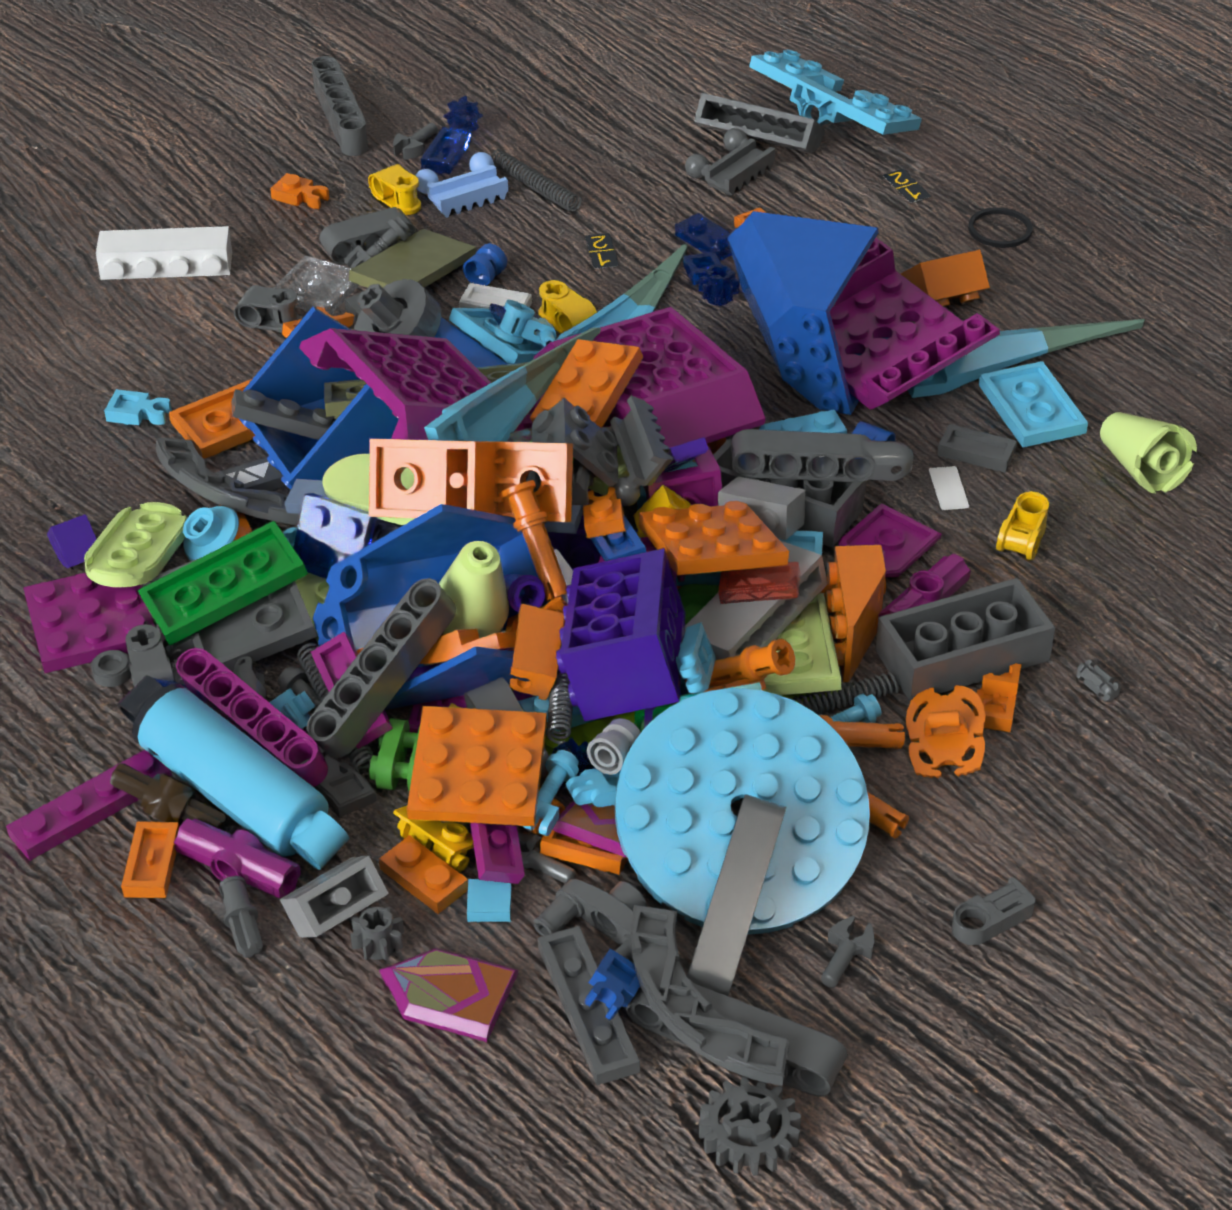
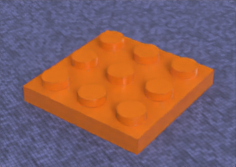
[638,501,789,575]
[407,706,547,826]

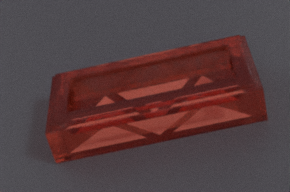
[718,562,800,604]

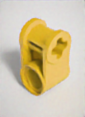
[368,164,421,215]
[538,280,597,334]
[996,491,1049,561]

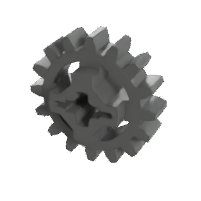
[699,1077,801,1176]

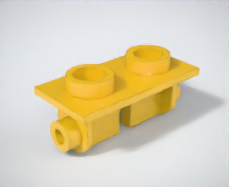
[393,806,474,872]

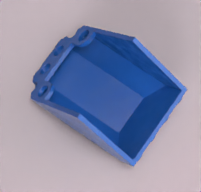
[728,211,889,415]
[239,307,399,489]
[313,504,551,710]

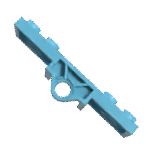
[749,50,922,135]

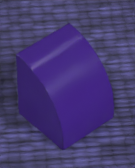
[47,514,97,568]

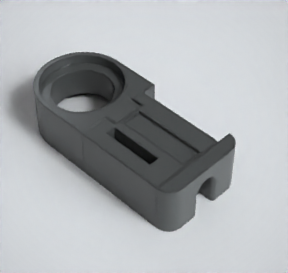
[952,877,1036,945]

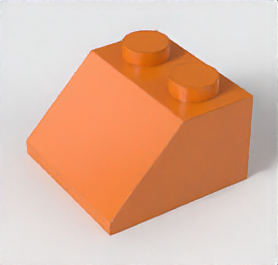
[901,250,990,307]

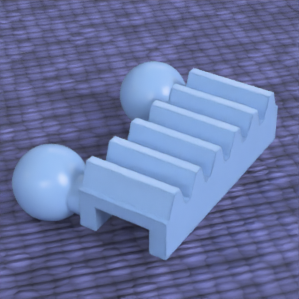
[415,152,508,218]

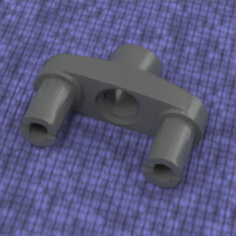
[533,879,647,963]

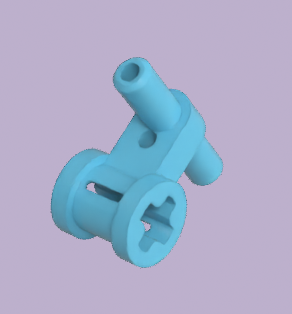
[494,300,557,347]

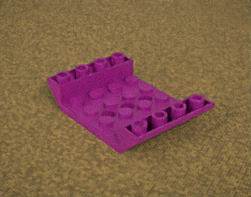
[830,238,1000,410]
[534,307,765,448]
[299,328,525,442]

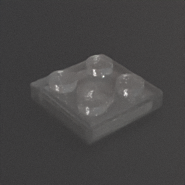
[274,255,359,315]

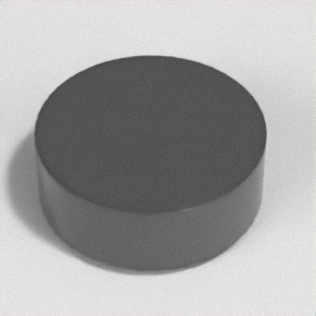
[91,650,131,687]

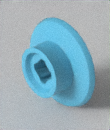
[183,506,239,561]

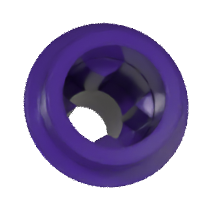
[504,573,545,612]

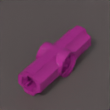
[878,553,971,618]
[174,818,301,899]

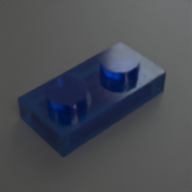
[421,127,471,174]
[675,213,732,262]

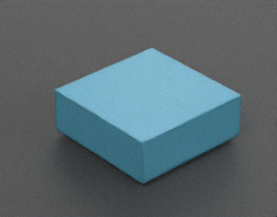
[467,879,512,922]

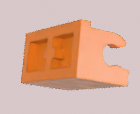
[510,604,564,700]

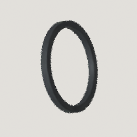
[968,208,1033,248]

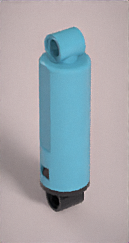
[117,675,349,870]

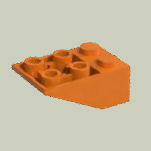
[825,545,886,683]

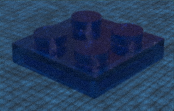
[293,493,377,579]

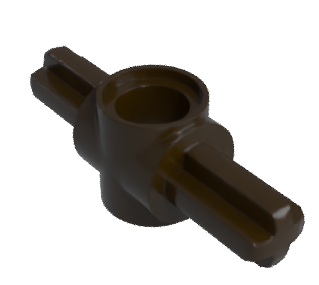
[110,763,227,830]

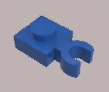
[585,948,640,1020]

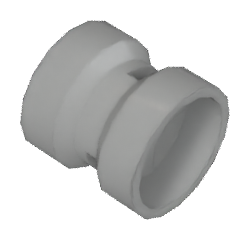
[587,718,641,775]

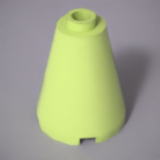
[1100,412,1197,493]
[439,541,509,638]

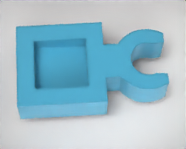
[104,389,172,425]

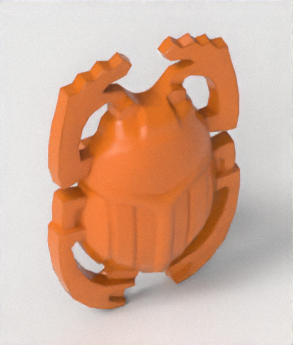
[906,685,986,778]

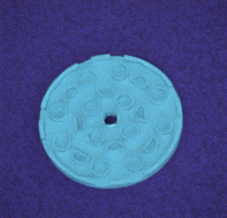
[615,688,870,934]

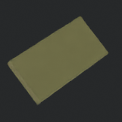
[349,229,476,288]

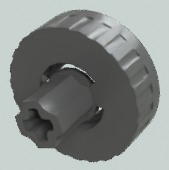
[354,279,441,337]

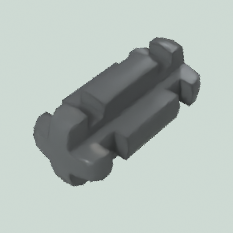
[1076,660,1121,702]

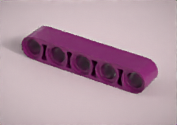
[176,648,328,787]

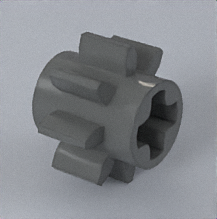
[350,907,404,960]

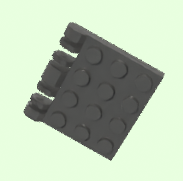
[143,559,318,690]

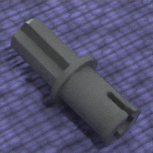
[218,876,263,958]

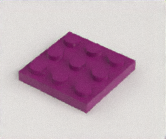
[23,573,155,674]

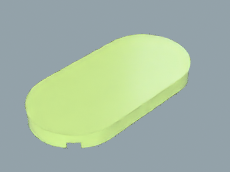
[322,454,415,525]
[84,502,187,587]

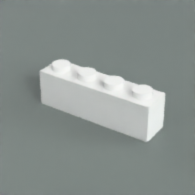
[96,226,232,280]

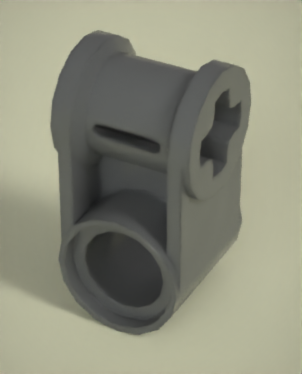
[234,285,301,333]
[125,624,175,687]

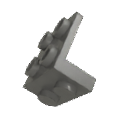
[532,398,619,487]

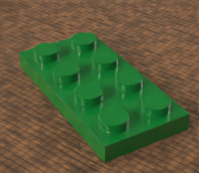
[138,521,308,646]

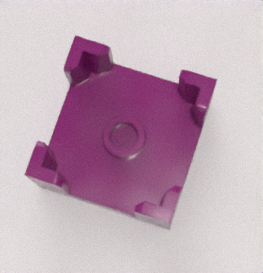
[643,447,722,506]

